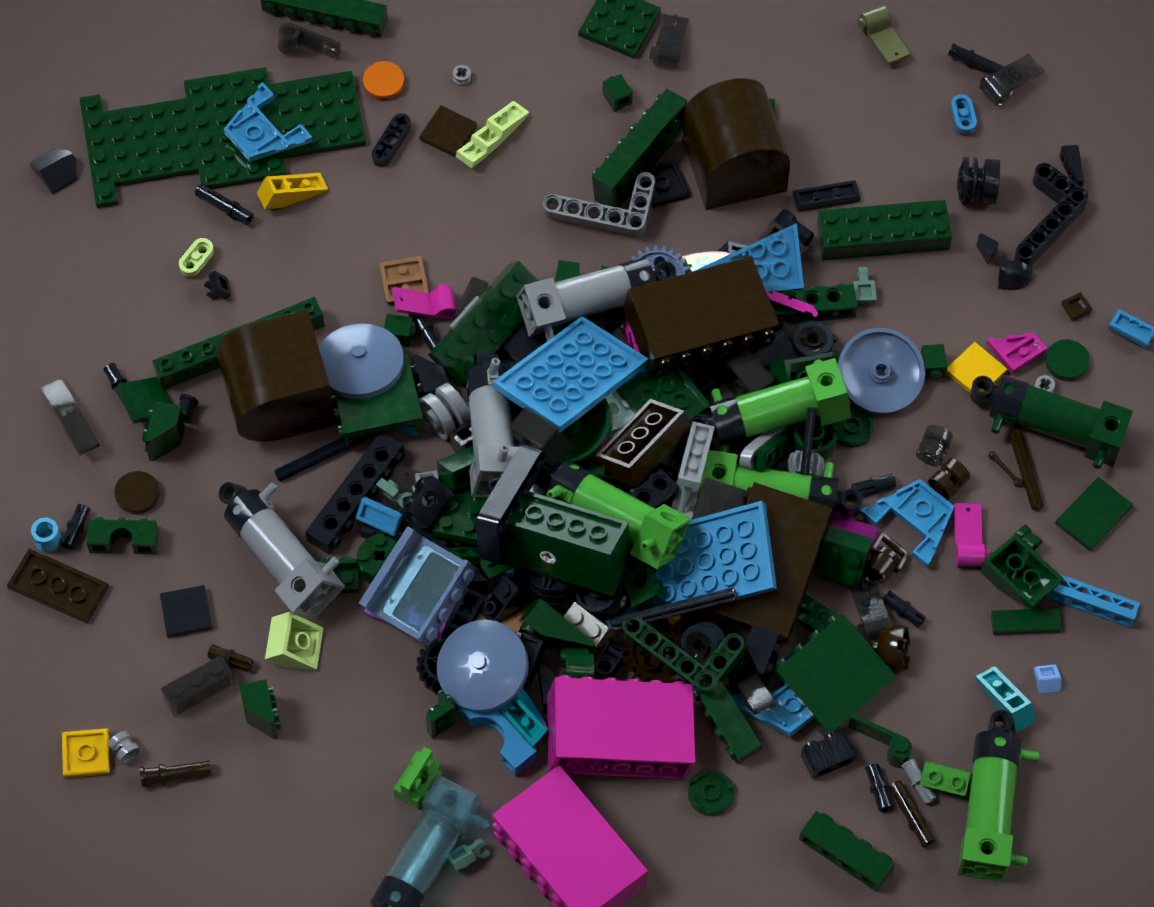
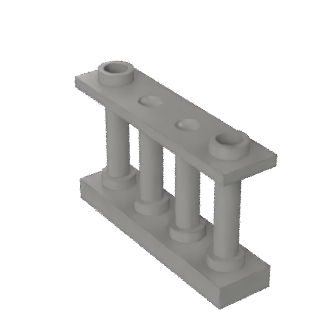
[671,422,714,520]

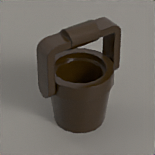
[865,533,908,584]

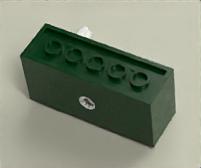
[505,485,631,596]

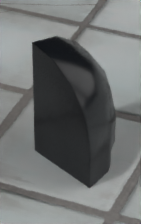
[998,259,1033,290]

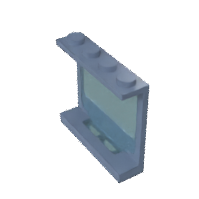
[359,526,478,646]

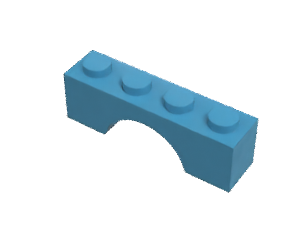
[455,703,537,777]

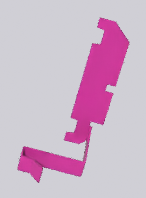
[767,291,818,317]

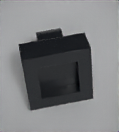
[204,271,232,299]

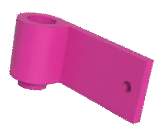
[392,284,458,319]
[954,503,989,566]

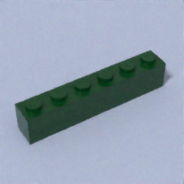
[261,0,388,37]

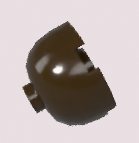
[873,625,911,671]

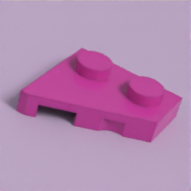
[986,332,1047,374]

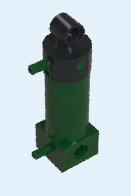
[970,375,1133,469]

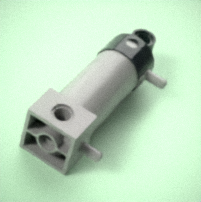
[516,257,676,341]
[466,352,519,498]
[218,482,345,618]

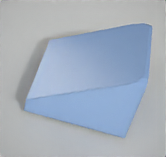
[1034,664,1061,694]

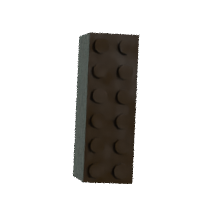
[623,256,779,377]
[708,482,833,643]

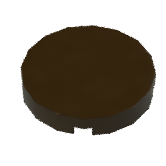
[114,471,160,514]

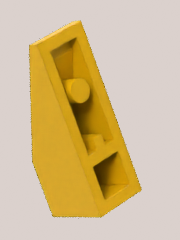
[257,173,328,209]

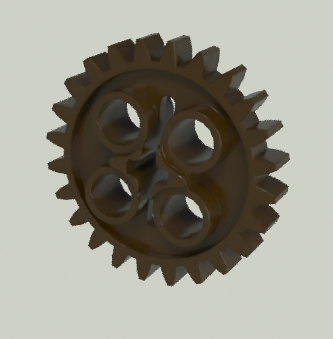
[621,621,694,683]

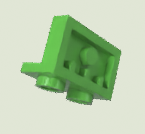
[920,761,971,796]

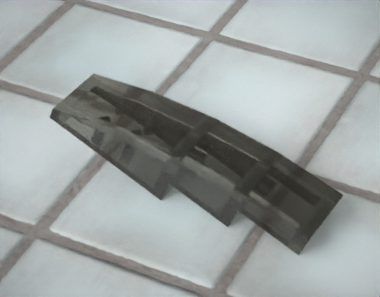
[41,379,100,456]

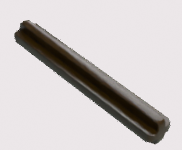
[1009,429,1044,510]

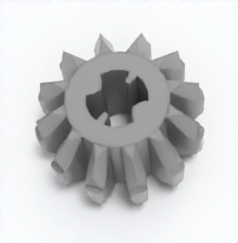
[786,450,825,476]

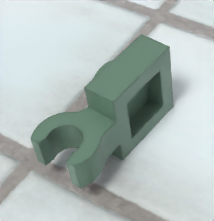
[853,267,877,304]
[376,478,412,509]
[445,838,490,871]

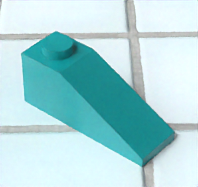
[976,666,1036,733]
[498,689,549,747]

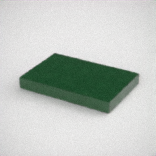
[1055,477,1133,551]

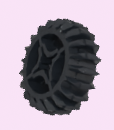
[416,635,446,693]

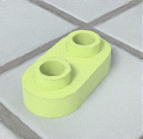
[179,238,214,277]

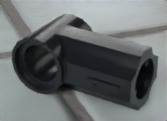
[769,209,814,247]

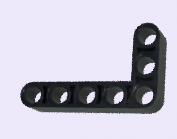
[1014,163,1088,267]
[476,445,544,565]

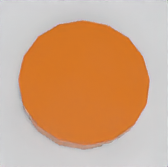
[363,61,405,100]

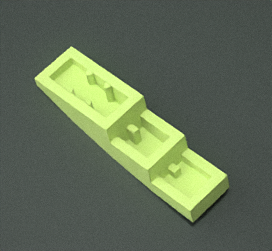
[456,101,529,168]

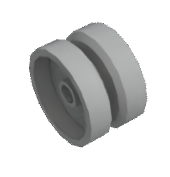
[419,383,471,440]

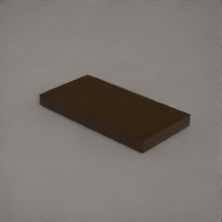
[7,548,109,624]

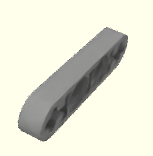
[739,426,788,469]

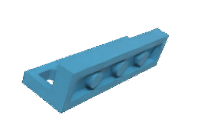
[1045,574,1140,629]

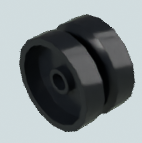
[575,580,631,620]

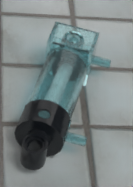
[370,775,490,907]

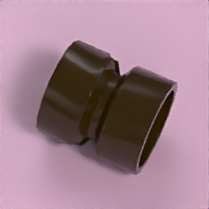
[928,458,970,500]

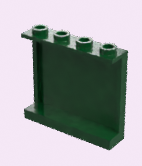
[330,349,424,446]
[771,614,896,737]

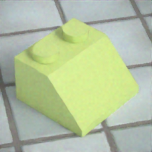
[265,612,324,670]

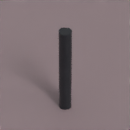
[800,407,816,475]

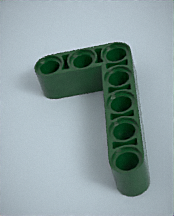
[622,615,746,695]

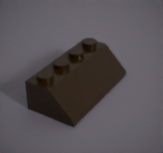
[595,399,690,488]

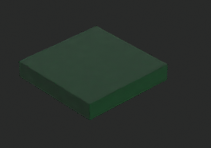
[116,376,170,424]

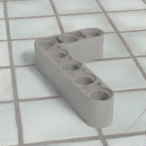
[543,172,655,237]

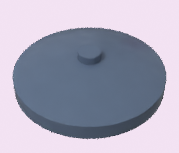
[319,324,404,399]
[837,328,925,415]
[437,620,529,712]

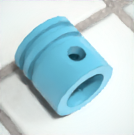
[31,518,62,553]

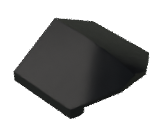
[30,149,77,194]

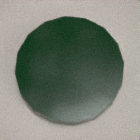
[1045,339,1090,381]
[835,405,874,448]
[688,770,734,816]

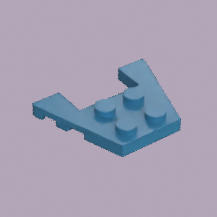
[224,82,313,162]
[860,479,954,568]
[732,653,814,737]

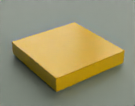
[946,342,1007,393]
[62,728,111,778]

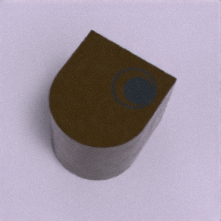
[682,78,790,210]
[216,309,336,442]

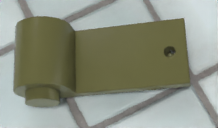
[858,5,911,65]

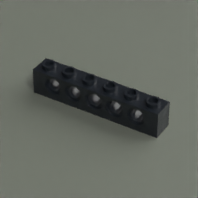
[305,431,405,555]

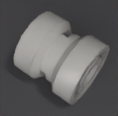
[108,731,140,763]

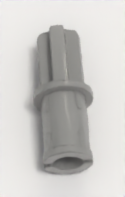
[901,758,936,804]

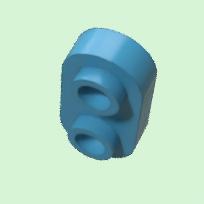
[950,94,977,134]

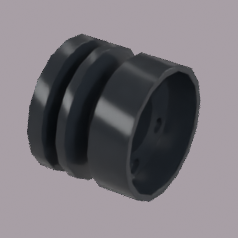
[957,157,1000,205]
[528,570,577,614]

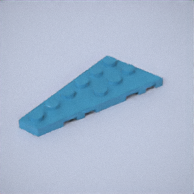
[692,223,804,292]

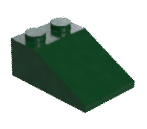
[769,351,838,386]
[981,534,1064,608]
[518,599,594,646]

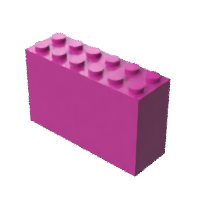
[547,675,695,779]
[492,765,648,907]

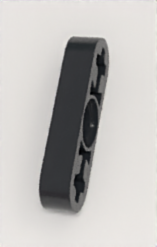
[372,113,411,167]

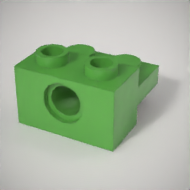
[393,747,443,810]

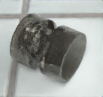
[916,425,953,467]

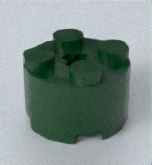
[792,417,838,461]
[357,534,397,584]
[560,646,595,679]

